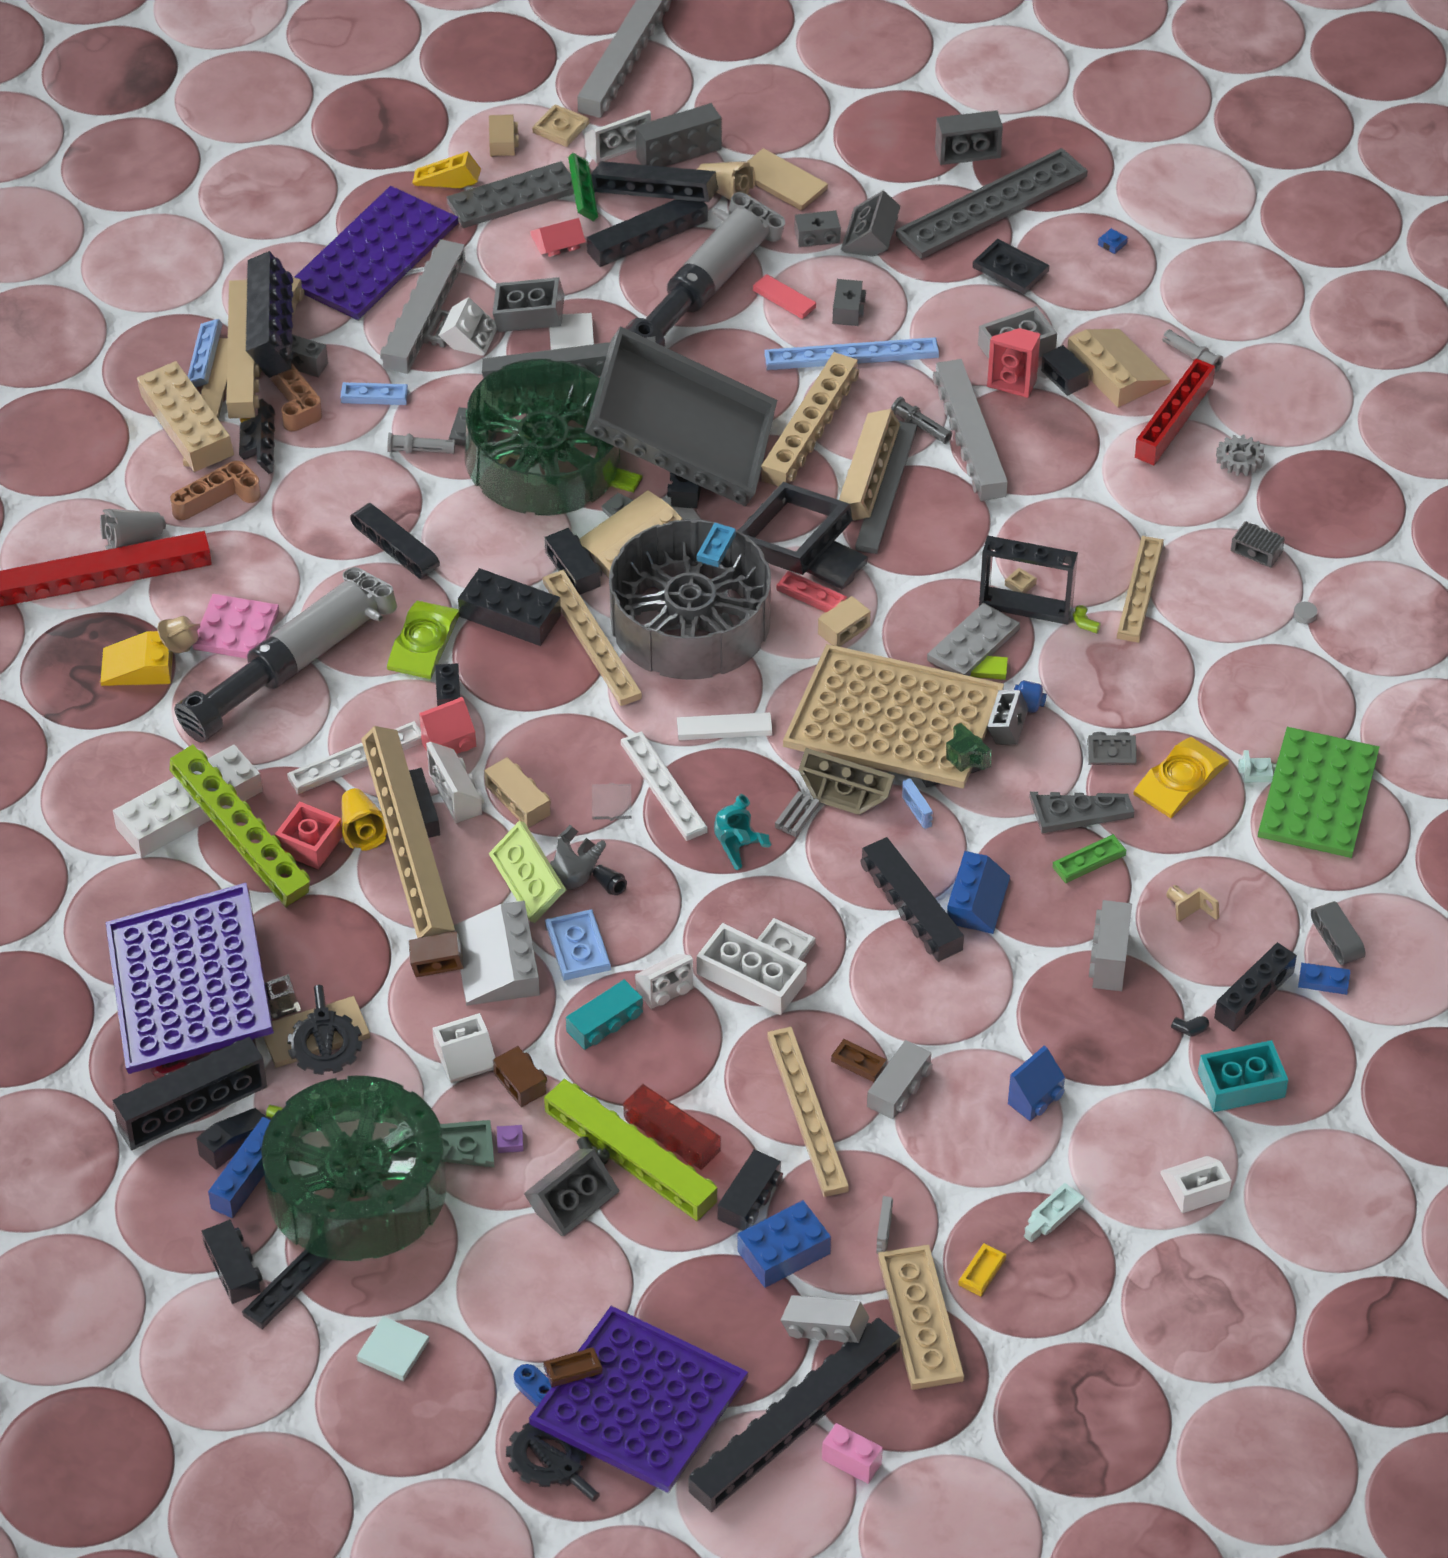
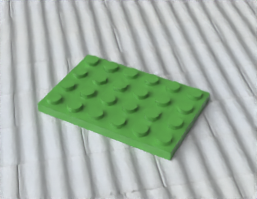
[1258,727,1379,858]

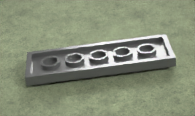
[447,161,574,228]

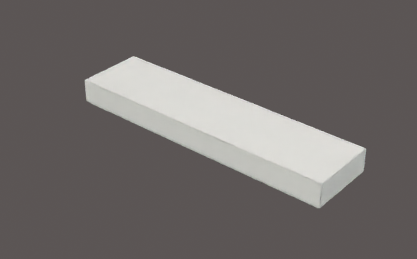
[677,712,772,740]

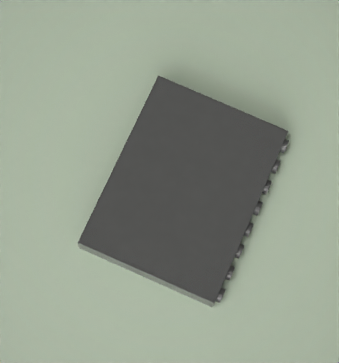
[585,326,778,507]

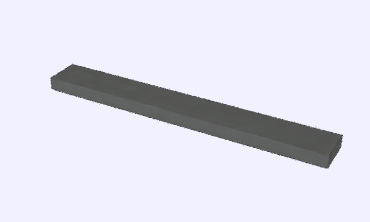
[855,421,917,554]

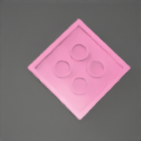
[193,594,279,659]

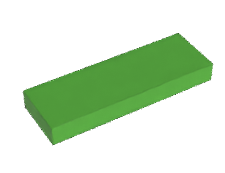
[1053,834,1127,884]

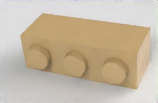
[484,757,551,828]

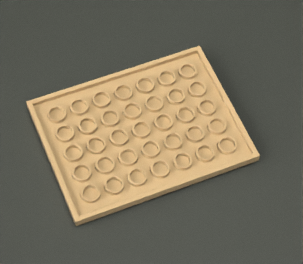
[783,644,1004,789]

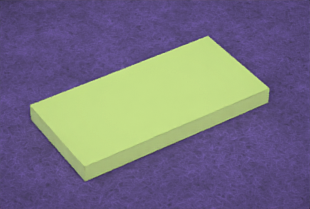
[489,821,566,923]

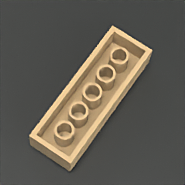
[137,361,234,472]

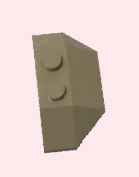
[798,748,895,815]

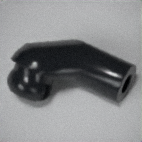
[1171,1016,1209,1037]

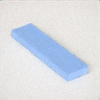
[187,319,223,387]

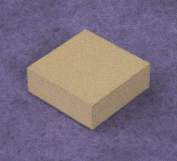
[1004,568,1037,593]

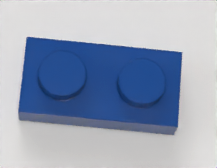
[1298,962,1350,995]

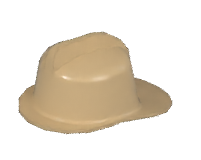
[157,616,200,653]

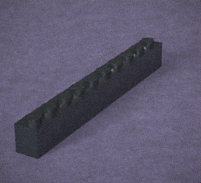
[689,1317,901,1512]

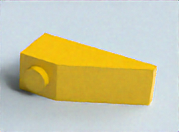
[412,151,481,188]

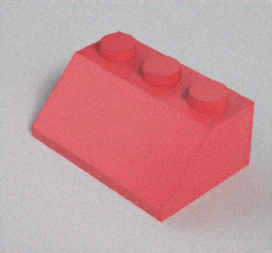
[987,328,1040,398]

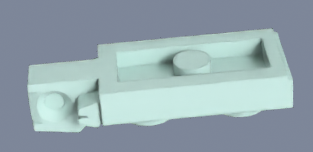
[1024,1183,1085,1243]

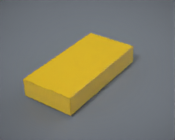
[958,1243,1006,1296]

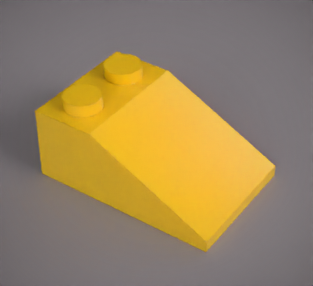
[101,631,173,686]

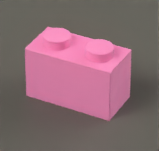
[822,1423,883,1484]

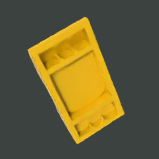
[1133,737,1229,818]

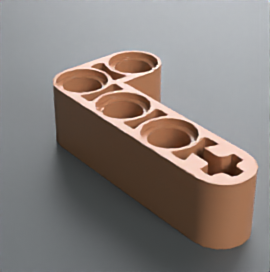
[270,364,322,431]
[170,461,261,520]

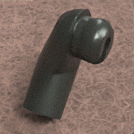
[577,1137,610,1165]

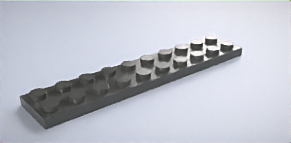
[896,148,1088,259]

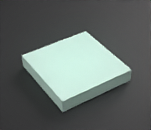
[357,1316,429,1381]

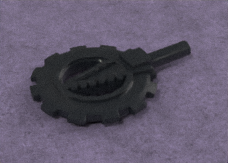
[287,985,363,1075]
[506,1423,600,1502]

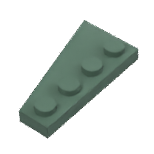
[389,1120,495,1168]

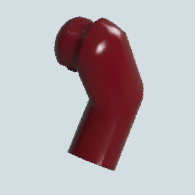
[151,1061,187,1078]

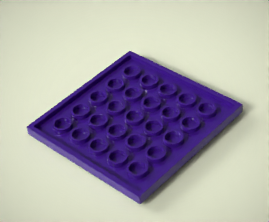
[529,1306,748,1493]

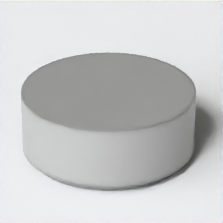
[1293,601,1317,624]

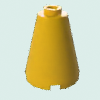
[342,788,387,851]

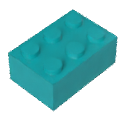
[1198,1040,1288,1112]

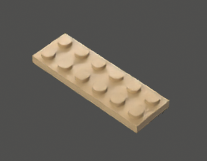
[878,1245,964,1390]

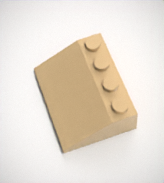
[1067,329,1171,408]
[580,490,683,578]

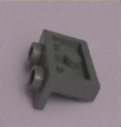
[1087,732,1136,765]

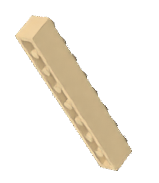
[227,280,260,419]

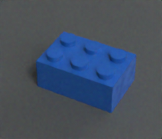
[737,1200,831,1288]

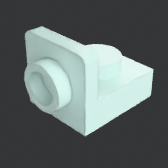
[1238,750,1273,783]

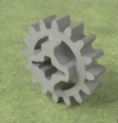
[1216,435,1265,476]

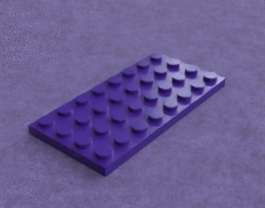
[294,186,459,320]

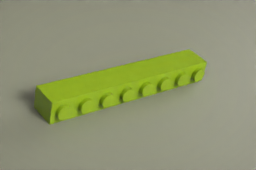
[544,1078,717,1221]

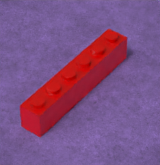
[1134,358,1215,465]

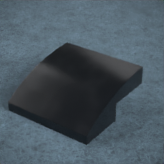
[806,541,868,589]

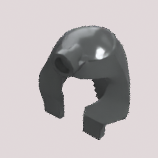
[550,825,606,890]

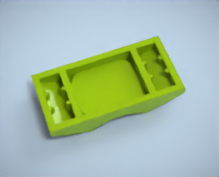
[387,600,459,679]

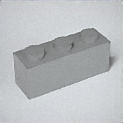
[867,1040,933,1119]
[781,1295,870,1343]

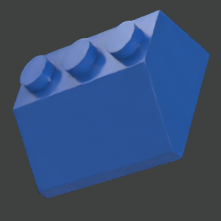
[947,851,1010,934]

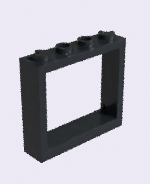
[737,482,853,575]
[979,535,1078,625]

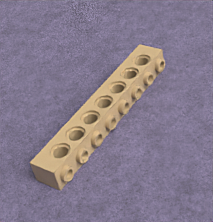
[761,352,859,487]

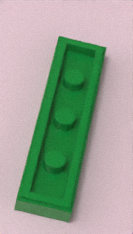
[568,152,598,222]

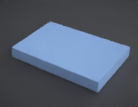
[545,909,611,981]

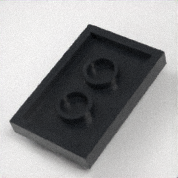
[972,238,1050,295]

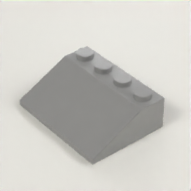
[454,901,540,1006]

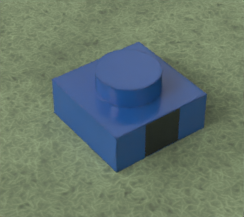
[1098,228,1128,254]

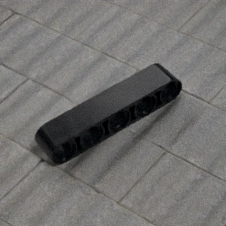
[350,503,440,579]

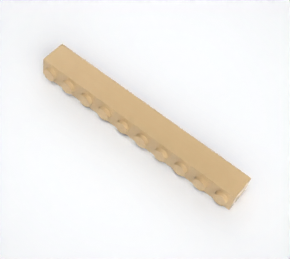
[361,726,455,938]

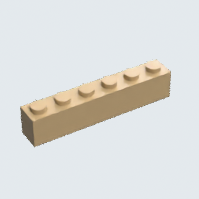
[839,409,900,520]

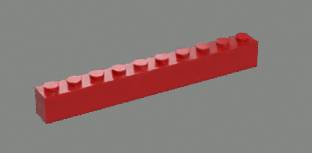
[0,531,212,607]

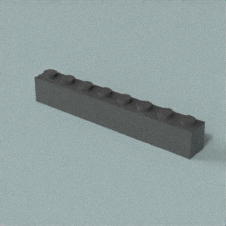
[482,337,656,390]

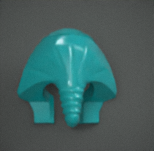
[714,794,772,870]

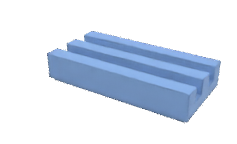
[902,778,933,829]

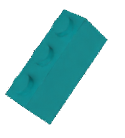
[566,979,643,1050]

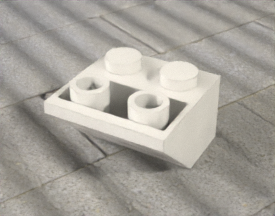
[439,297,497,356]
[635,954,693,1009]
[433,1013,495,1083]
[1160,1156,1232,1213]

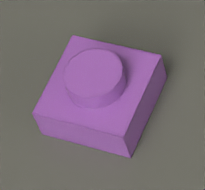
[497,1125,523,1153]

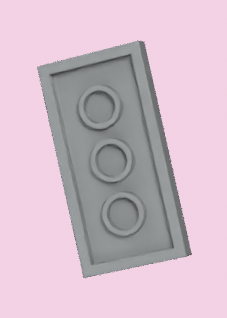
[927,603,1020,676]

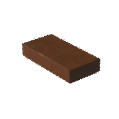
[543,1347,602,1387]

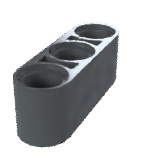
[1311,901,1365,965]

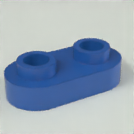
[514,1364,551,1407]

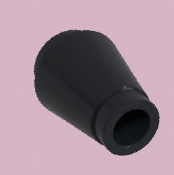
[593,865,627,895]

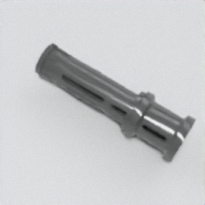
[891,397,952,444]

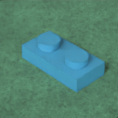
[697,523,736,567]

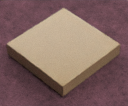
[532,104,589,147]

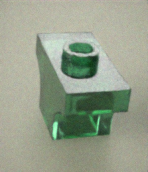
[946,723,991,772]

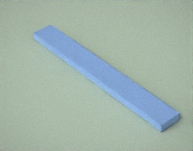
[764,337,939,370]

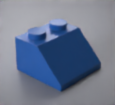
[1008,1046,1065,1121]

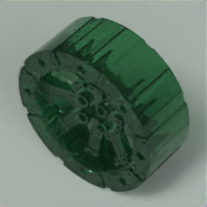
[464,359,620,515]
[262,1076,447,1261]

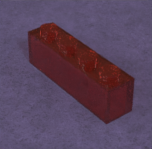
[623,1084,721,1170]

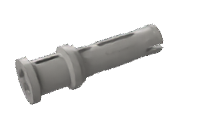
[1162,329,1224,373]
[387,432,455,454]

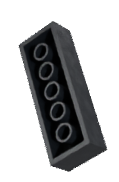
[246,251,294,378]
[112,1037,267,1151]

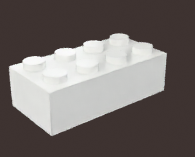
[697,923,807,1015]

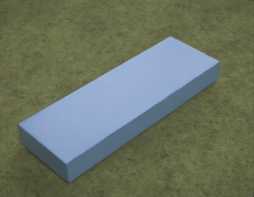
[340,382,408,405]

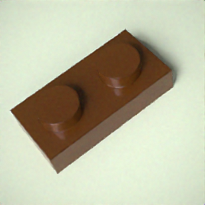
[831,1039,887,1082]

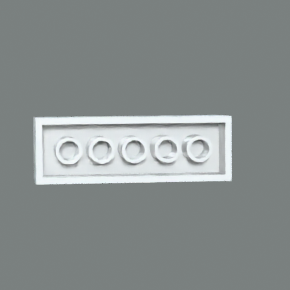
[113,745,262,858]

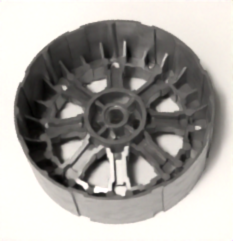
[609,519,771,680]

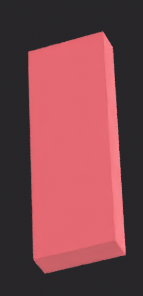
[753,274,816,319]
[776,571,847,612]

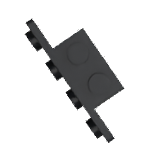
[239,398,275,474]

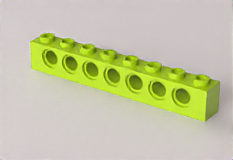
[169,744,310,908]

